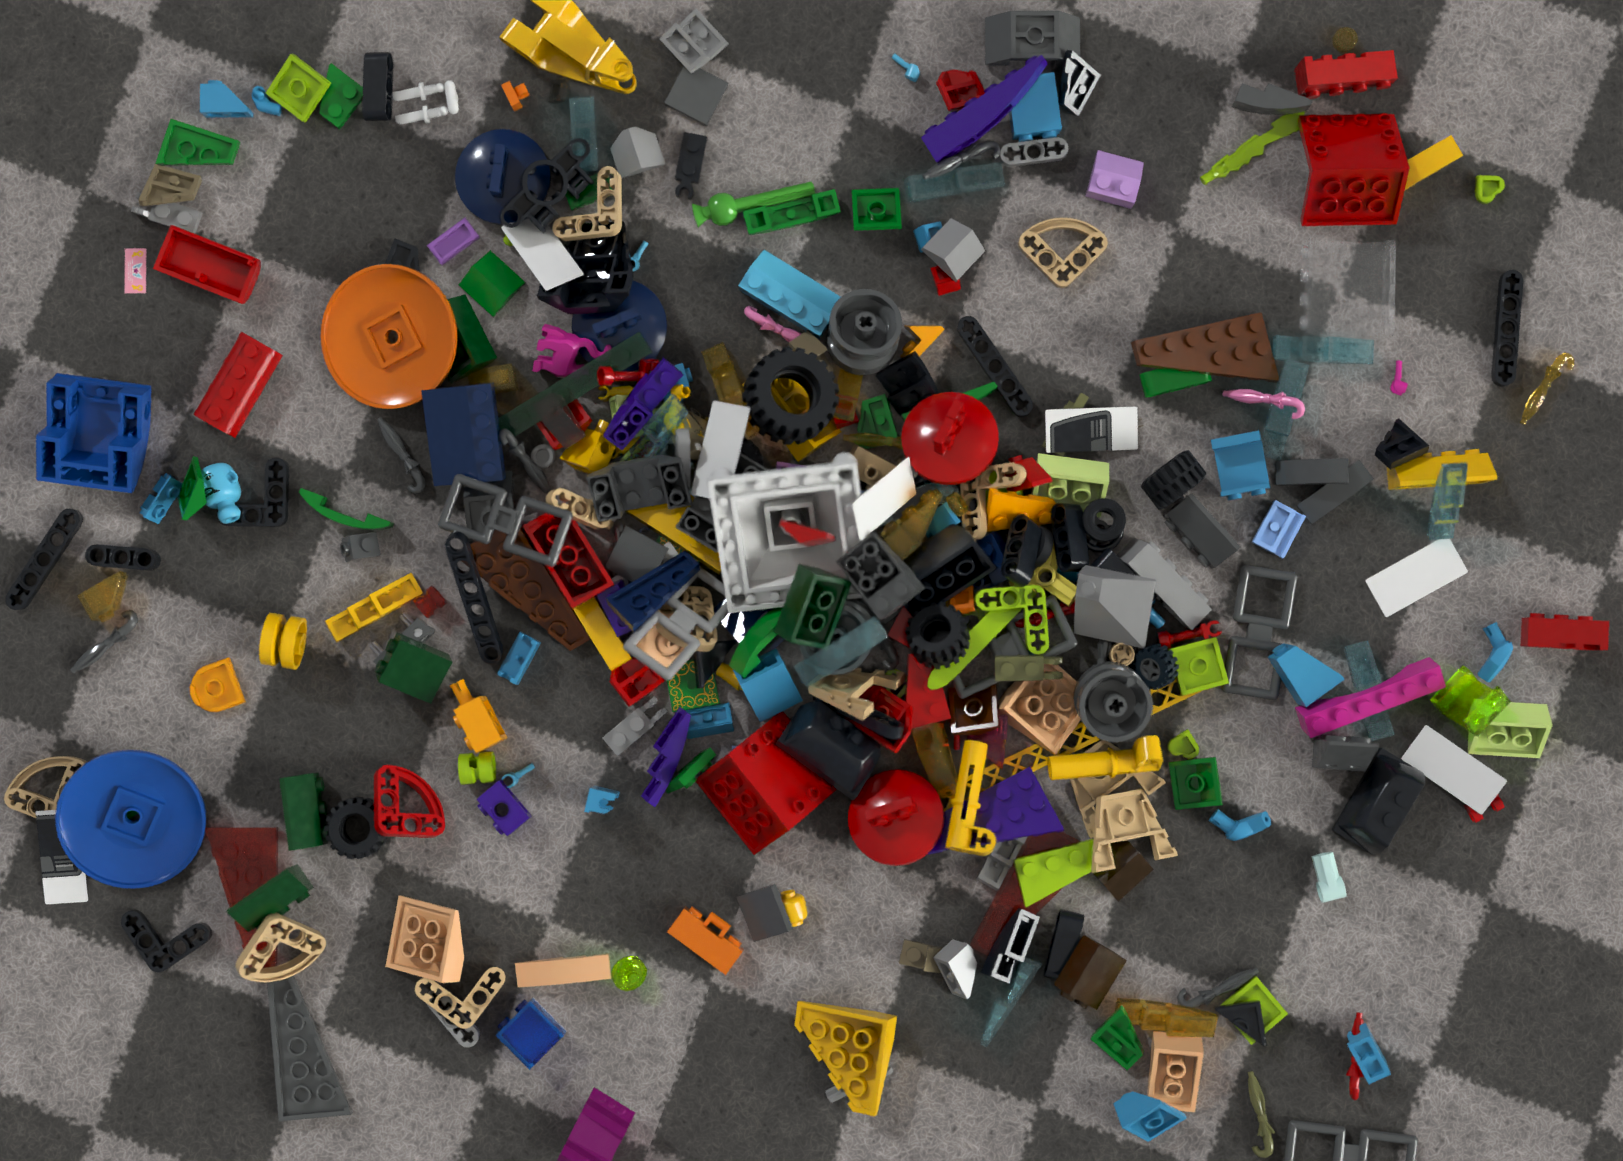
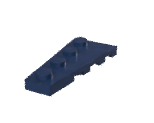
[606,550,700,632]

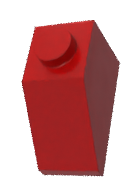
[1005,455,1052,492]

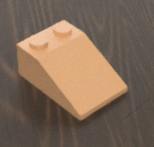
[1147,1031,1204,1112]

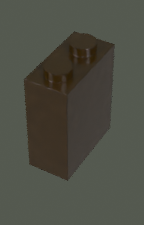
[1054,935,1127,1010]

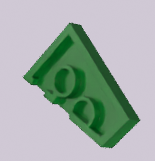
[156,119,240,165]

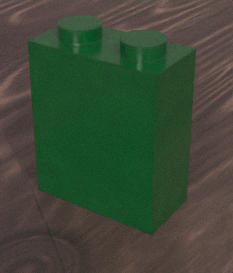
[375,632,452,704]

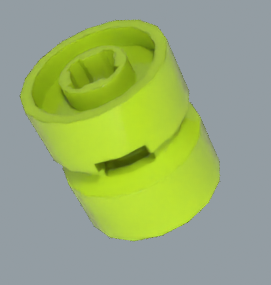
[458,751,497,785]

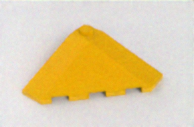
[794,1001,897,1116]

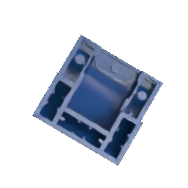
[36,373,151,493]

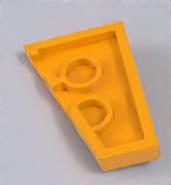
[986,488,1056,532]

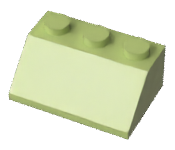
[1031,453,1109,517]
[1468,700,1552,758]

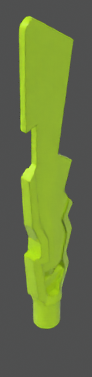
[1200,112,1305,185]

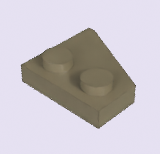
[139,164,202,206]

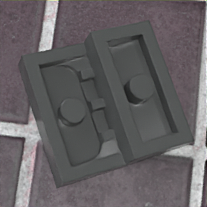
[605,525,669,582]

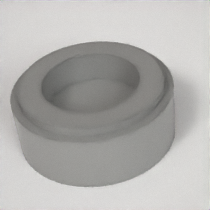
[531,444,556,469]

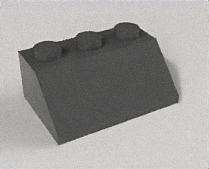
[1163,493,1241,569]

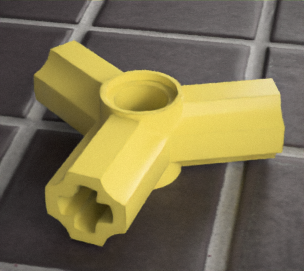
[1009,543,1077,606]

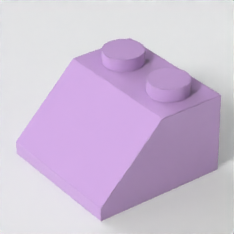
[1085,150,1144,209]

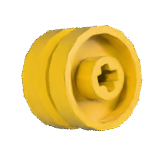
[259,613,307,670]

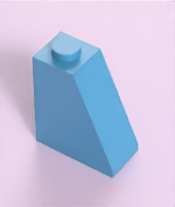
[1267,643,1345,707]

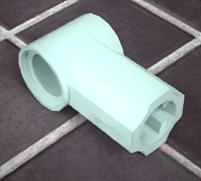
[1311,852,1347,903]

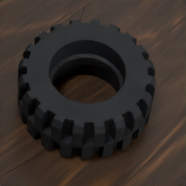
[742,347,839,445]

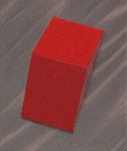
[887,606,912,648]

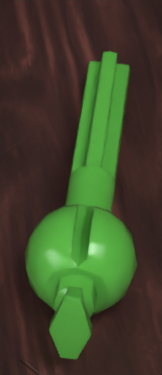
[692,181,815,227]

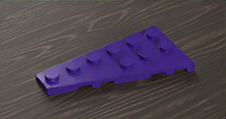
[928,767,1065,854]

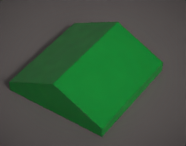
[852,188,902,231]
[459,250,526,317]
[177,456,207,520]
[1168,757,1223,810]

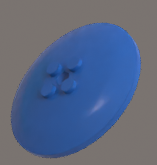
[55,750,206,889]

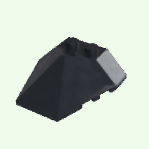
[537,221,634,314]

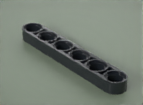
[444,532,504,664]

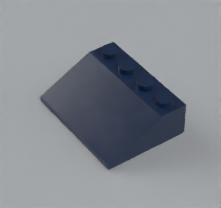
[421,382,506,486]

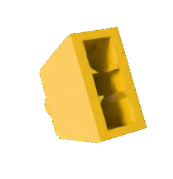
[560,419,616,474]

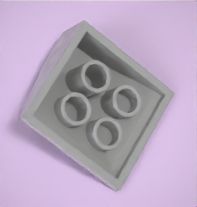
[1074,565,1156,649]

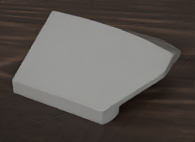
[610,127,665,179]

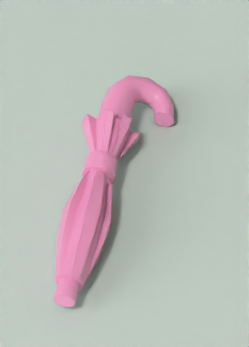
[744,306,802,342]
[1223,389,1305,419]

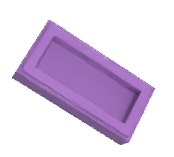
[427,218,480,265]

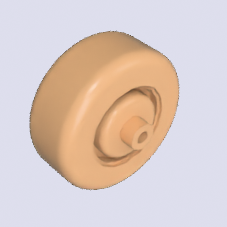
[636,610,693,668]

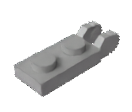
[131,192,203,234]
[602,696,668,756]

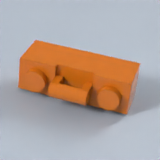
[667,906,743,975]

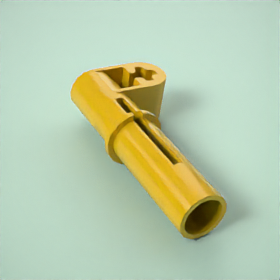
[1047,736,1163,780]
[945,740,996,856]

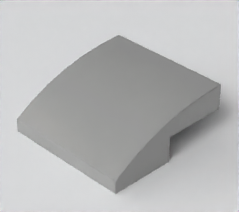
[660,9,729,73]

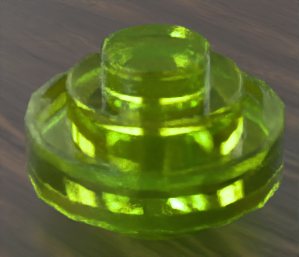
[611,956,647,991]

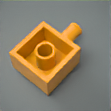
[450,679,508,753]

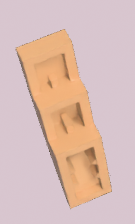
[515,953,612,987]

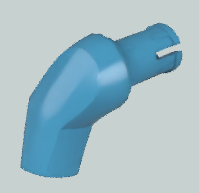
[1478,622,1513,682]
[1209,809,1271,841]

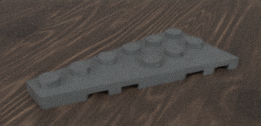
[267,975,353,1122]

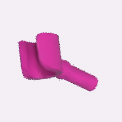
[1390,360,1408,396]

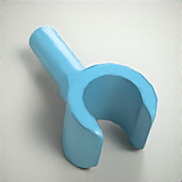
[892,54,920,82]
[631,241,648,272]
[502,763,535,788]

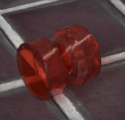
[413,585,447,619]

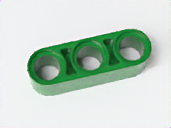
[1139,368,1212,398]

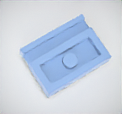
[1251,500,1306,559]

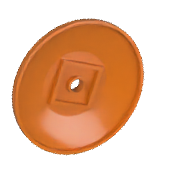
[321,264,457,409]

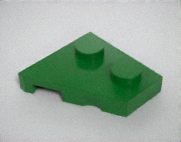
[319,63,363,130]
[856,394,900,450]
[665,748,716,794]
[1091,1005,1144,1071]

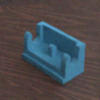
[497,631,541,685]
[584,786,620,814]
[1347,1023,1391,1084]

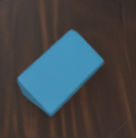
[685,703,734,739]

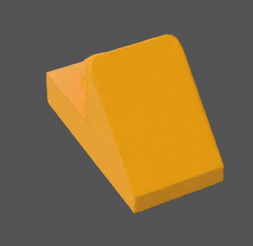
[900,325,945,358]

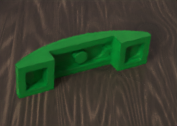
[742,189,841,235]
[299,488,394,530]
[729,607,783,678]

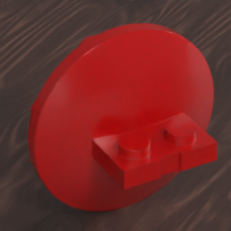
[901,392,999,485]
[848,770,944,866]

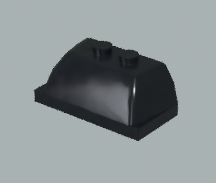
[900,524,997,617]
[775,702,881,800]
[1332,748,1425,855]

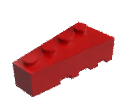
[1294,50,1398,99]

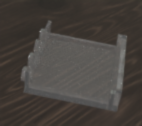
[1299,238,1396,339]

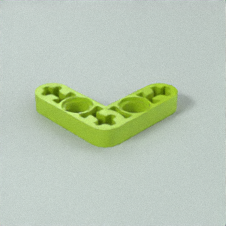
[974,584,1049,655]

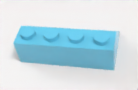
[738,250,840,340]

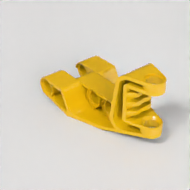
[499,0,637,94]

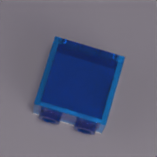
[496,998,567,1070]

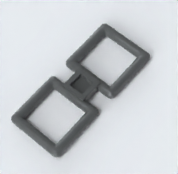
[438,474,573,567]
[1221,565,1298,700]
[952,595,1077,698]
[1284,1120,1418,1161]

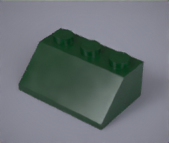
[447,294,497,384]
[774,564,852,649]
[279,772,328,851]
[226,864,314,932]

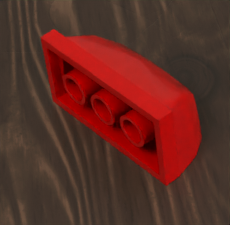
[522,502,614,610]

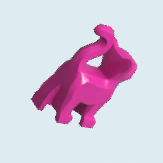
[532,324,613,389]

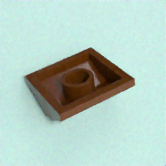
[949,684,1000,735]

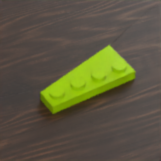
[1013,838,1094,907]

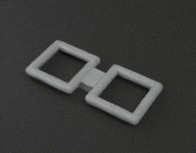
[623,567,728,680]

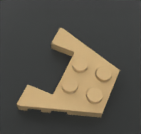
[809,668,906,720]
[1069,740,1166,839]
[1091,789,1178,873]

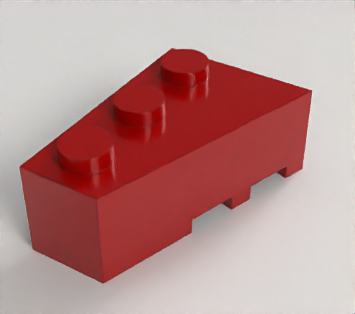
[1520,613,1609,651]
[904,653,951,729]

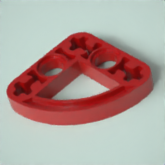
[374,765,445,838]

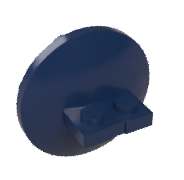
[455,129,551,225]
[571,281,667,372]

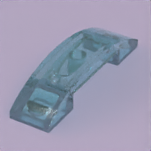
[793,616,888,687]

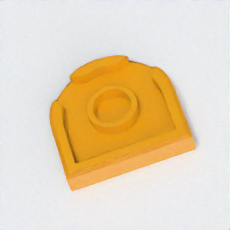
[189,657,246,712]

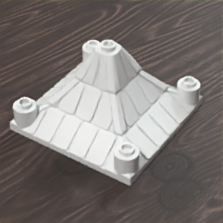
[708,453,866,613]

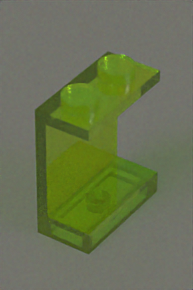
[1430,665,1511,737]

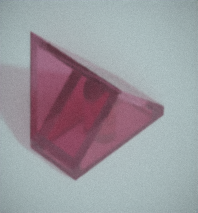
[967,715,1008,770]

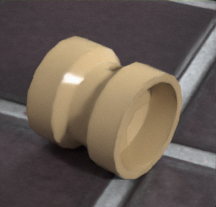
[1108,643,1135,666]

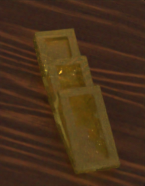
[1115,998,1218,1037]

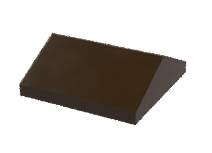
[1093,840,1154,902]

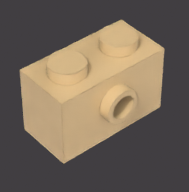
[849,443,897,489]

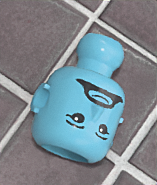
[201,463,241,524]

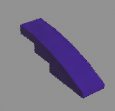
[641,707,691,807]

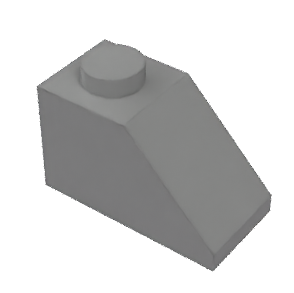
[933,939,977,999]

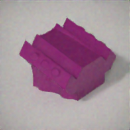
[557,1087,635,1161]

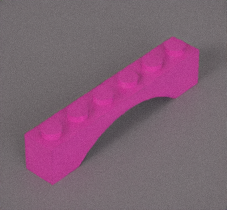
[1295,657,1446,738]

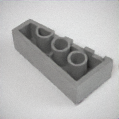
[1117,538,1212,630]

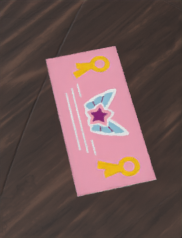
[125,248,146,293]

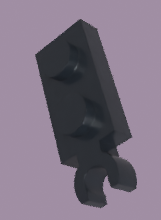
[675,132,708,200]

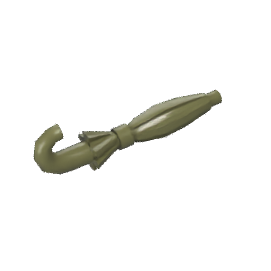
[1247,1071,1275,1158]

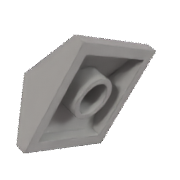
[921,218,985,282]

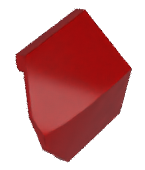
[936,69,985,112]
[609,657,666,707]

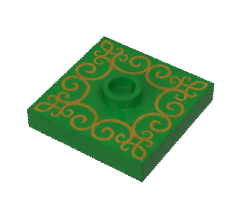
[667,660,720,712]

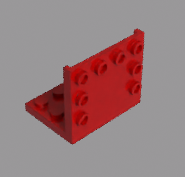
[1298,113,1410,226]
[695,711,837,855]

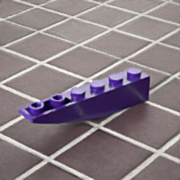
[921,54,1048,163]

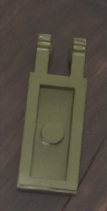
[994,655,1063,681]

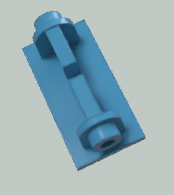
[140,473,183,524]

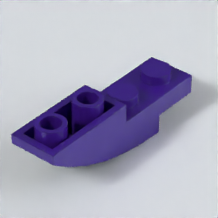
[603,358,683,450]

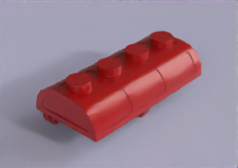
[153,225,261,304]
[193,332,283,438]

